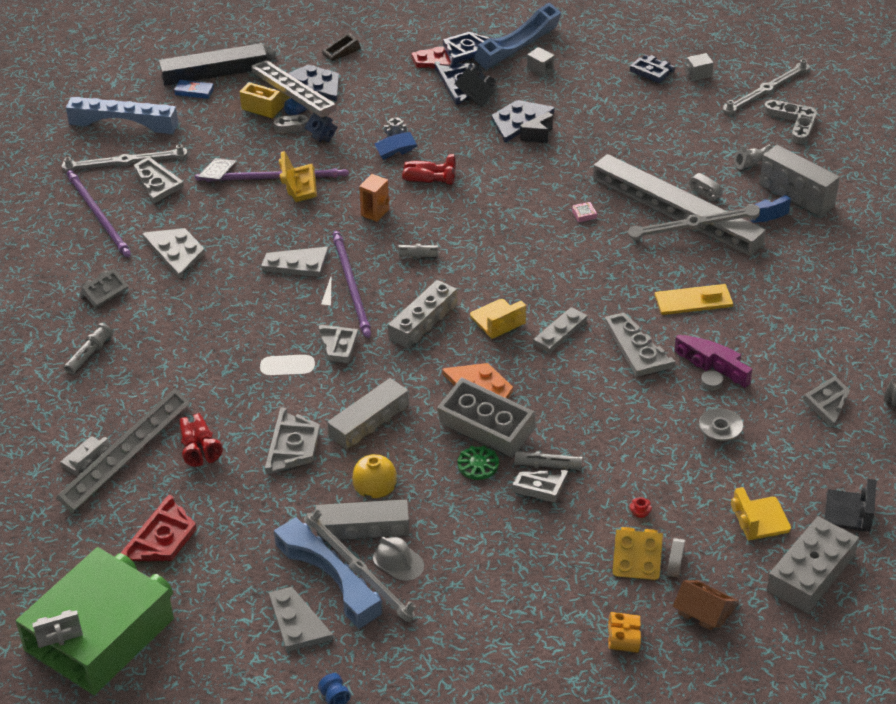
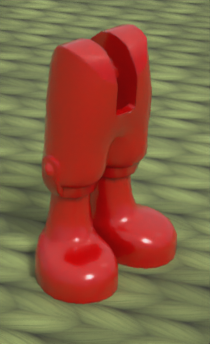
[402,154,456,185]
[179,413,223,467]

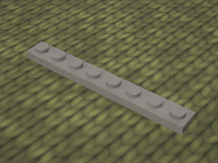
[251,60,337,117]
[56,388,190,513]

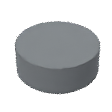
[701,370,723,391]

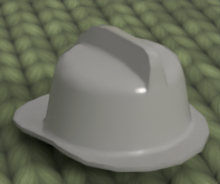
[372,537,424,581]

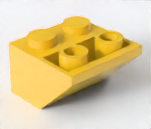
[240,82,290,118]

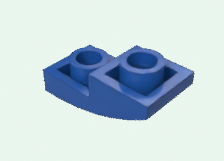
[375,132,418,160]
[751,195,791,223]

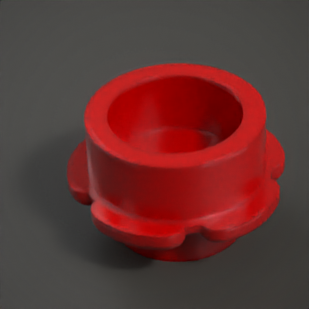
[629,497,652,518]

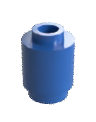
[284,98,308,116]

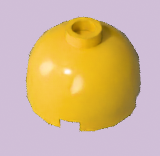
[352,454,397,498]

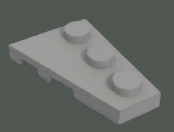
[134,157,184,204]
[261,246,329,277]
[269,587,333,652]

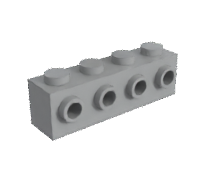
[388,280,458,349]

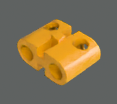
[608,612,641,653]

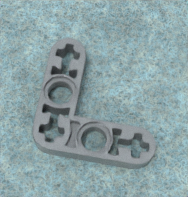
[764,100,817,144]

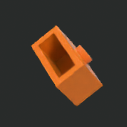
[359,174,390,222]

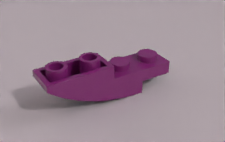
[675,335,753,388]

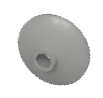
[699,408,743,441]

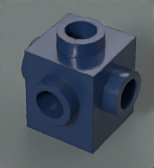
[305,112,338,142]

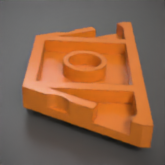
[442,363,513,398]

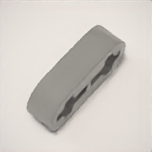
[274,115,308,133]
[689,173,723,201]
[667,538,685,578]

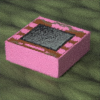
[572,202,597,222]

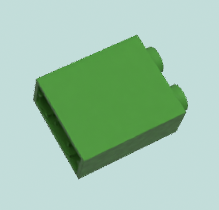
[16,547,174,696]

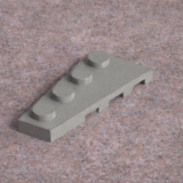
[605,313,676,377]

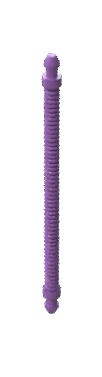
[195,168,349,182]
[67,170,131,257]
[333,231,371,338]

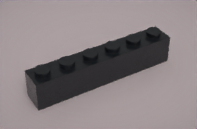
[159,43,267,86]

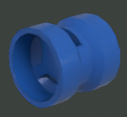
[318,673,351,704]

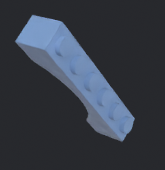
[474,2,561,70]
[66,97,178,134]
[274,517,382,629]

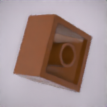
[672,580,739,630]

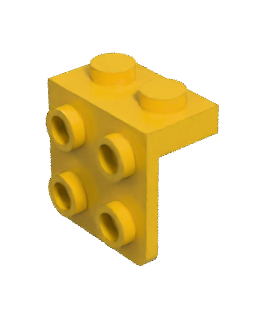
[279,151,317,202]
[470,299,526,339]
[731,487,791,541]
[613,527,663,580]

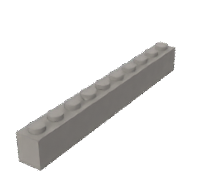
[593,154,766,256]

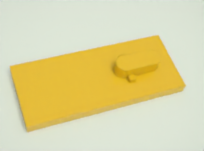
[655,284,733,315]

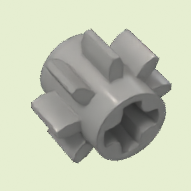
[384,118,407,137]

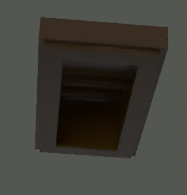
[322,32,361,61]

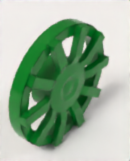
[457,446,499,480]

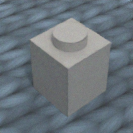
[527,47,555,76]
[685,53,714,81]

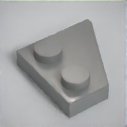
[319,325,358,363]
[803,376,850,427]
[512,470,568,502]

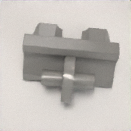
[32,610,83,648]

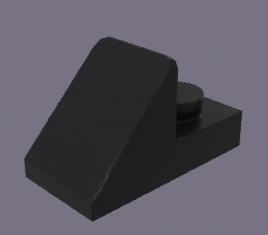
[520,112,553,143]

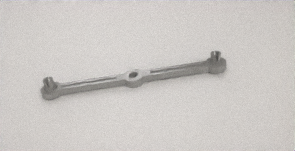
[723,59,809,115]
[62,144,188,172]
[628,204,760,241]
[304,509,416,622]

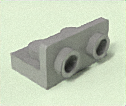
[79,268,129,309]
[60,436,110,477]

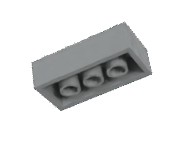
[760,145,840,217]
[437,377,536,458]
[767,516,859,613]

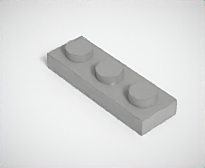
[533,307,588,354]

